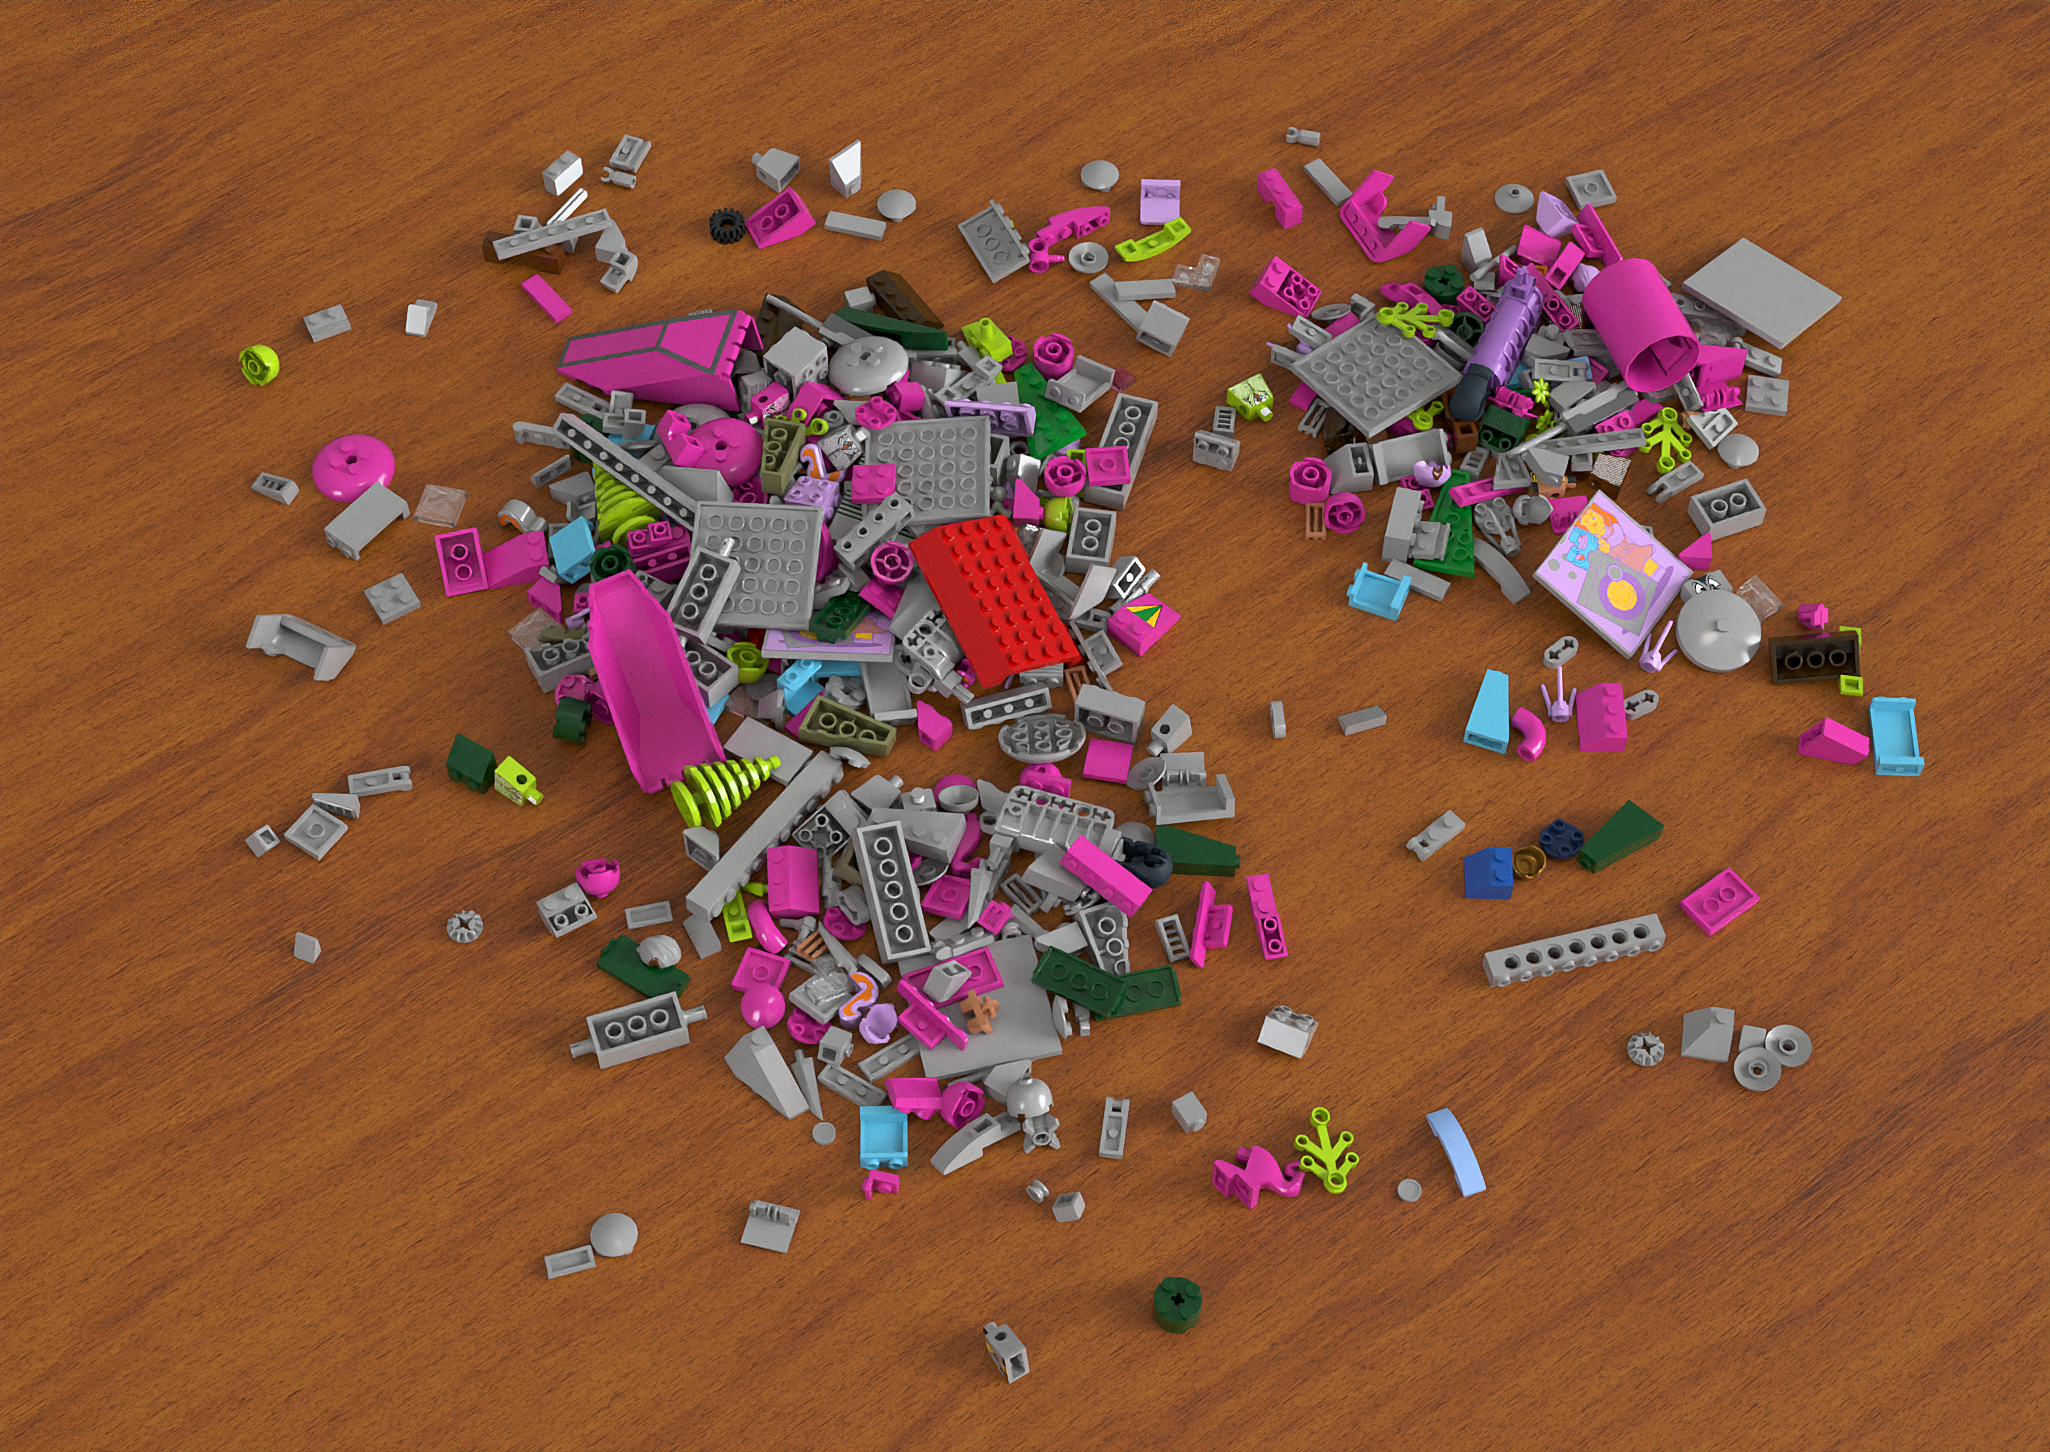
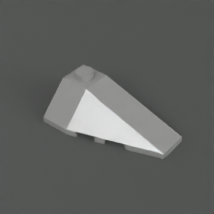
[888,574,937,640]
[1072,901,1130,975]
[724,1026,810,1120]

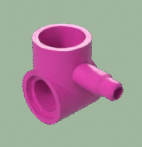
[1029,238,1064,273]

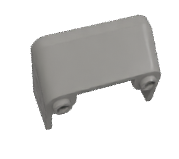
[1028,528,1117,620]
[246,614,356,681]

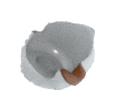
[1512,492,1553,527]
[636,935,681,970]

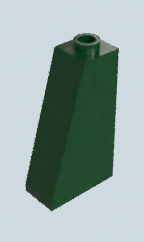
[1576,800,1664,874]
[1155,824,1240,877]

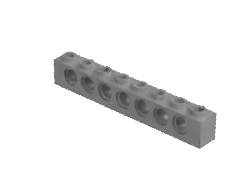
[1482,913,1666,987]

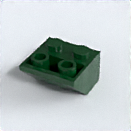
[1477,404,1532,453]

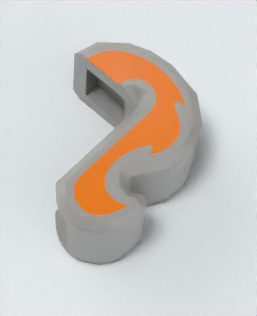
[497,499,549,535]

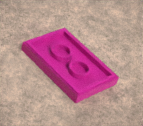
[1679,867,1760,937]

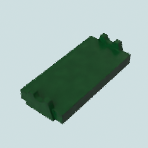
[809,590,874,644]
[597,934,691,999]
[1031,946,1128,1019]
[1090,964,1182,1022]

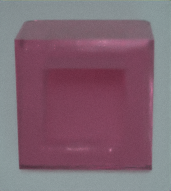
[1111,367,1136,393]

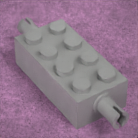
[666,536,741,649]
[569,991,707,1069]

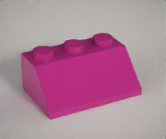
[1575,683,1628,752]
[767,845,820,920]

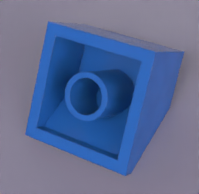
[1464,847,1513,900]

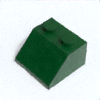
[446,733,498,795]

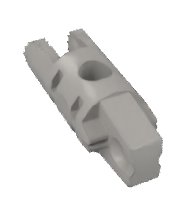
[822,855,842,910]

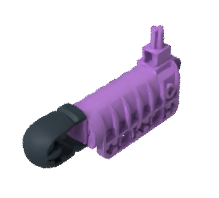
[1449,265,1543,422]

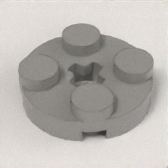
[823,675,866,711]

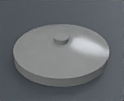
[1675,590,1761,673]

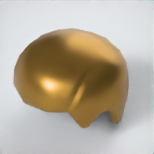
[1512,845,1546,880]

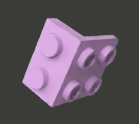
[1140,179,1180,225]
[784,476,842,525]

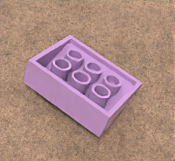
[944,398,1036,437]

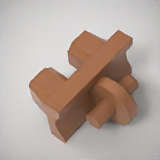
[959,989,1000,1035]

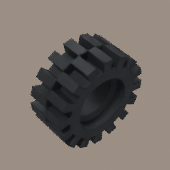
[709,208,745,245]

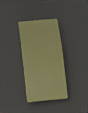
[537,625,586,645]

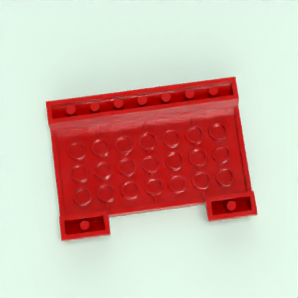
[908,514,1086,689]

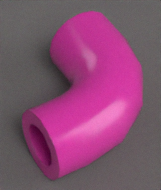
[1511,707,1546,762]
[747,900,787,954]

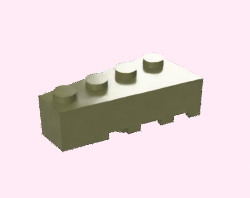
[761,417,806,495]
[798,695,897,758]

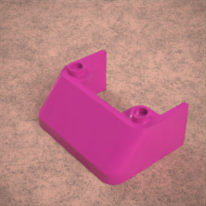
[1340,170,1431,263]

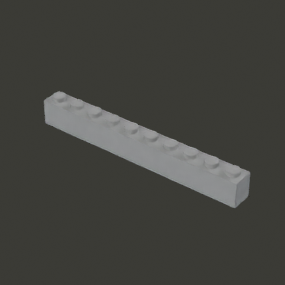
[551,413,697,532]
[686,750,844,923]

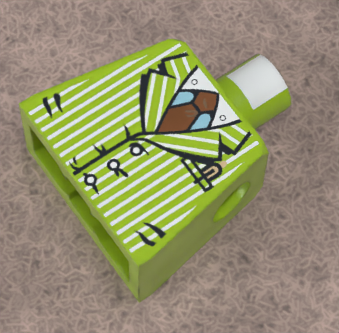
[1227,373,1274,422]
[495,756,544,806]

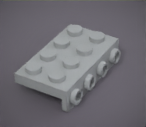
[958,199,1031,284]

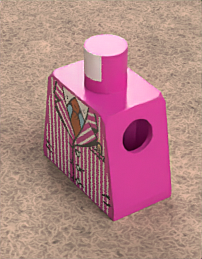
[744,381,790,430]

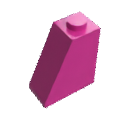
[1798,717,1869,765]

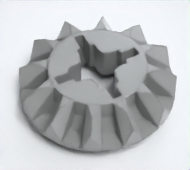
[446,909,483,943]
[1627,1031,1665,1066]

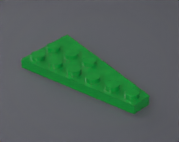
[1013,362,1086,460]
[1413,469,1475,578]

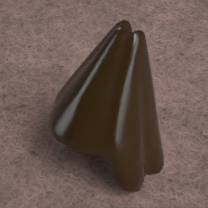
[1324,407,1359,455]

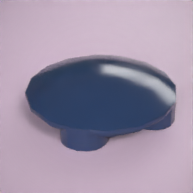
[1539,819,1584,859]

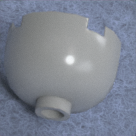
[1006,1075,1054,1118]

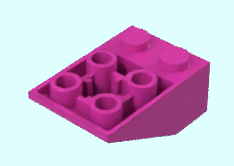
[1249,256,1322,319]
[1689,344,1748,388]

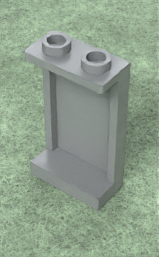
[1044,355,1116,413]
[1367,428,1452,485]
[324,482,410,561]
[858,644,918,727]
[723,717,813,789]
[1144,774,1235,825]

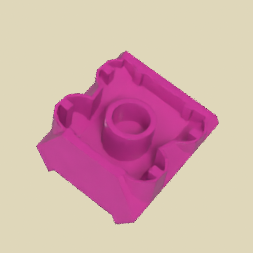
[1517,225,1562,270]
[885,1077,943,1120]

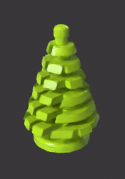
[593,461,661,551]
[670,755,781,830]

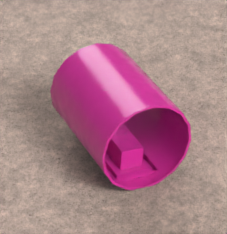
[1582,258,1701,393]

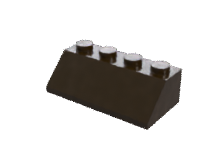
[866,270,944,329]
[746,293,806,368]
[1768,630,1861,684]

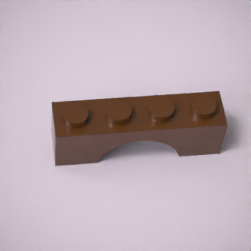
[482,231,566,275]
[1437,384,1479,454]

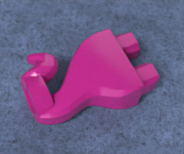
[950,813,989,879]
[1236,1145,1305,1197]

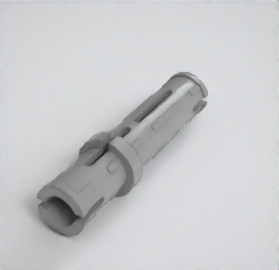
[1108,569,1160,615]

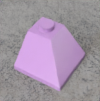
[1536,191,1580,239]

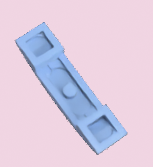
[1426,1108,1486,1197]

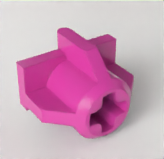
[1797,603,1828,630]

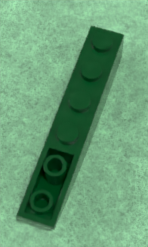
[835,306,948,351]

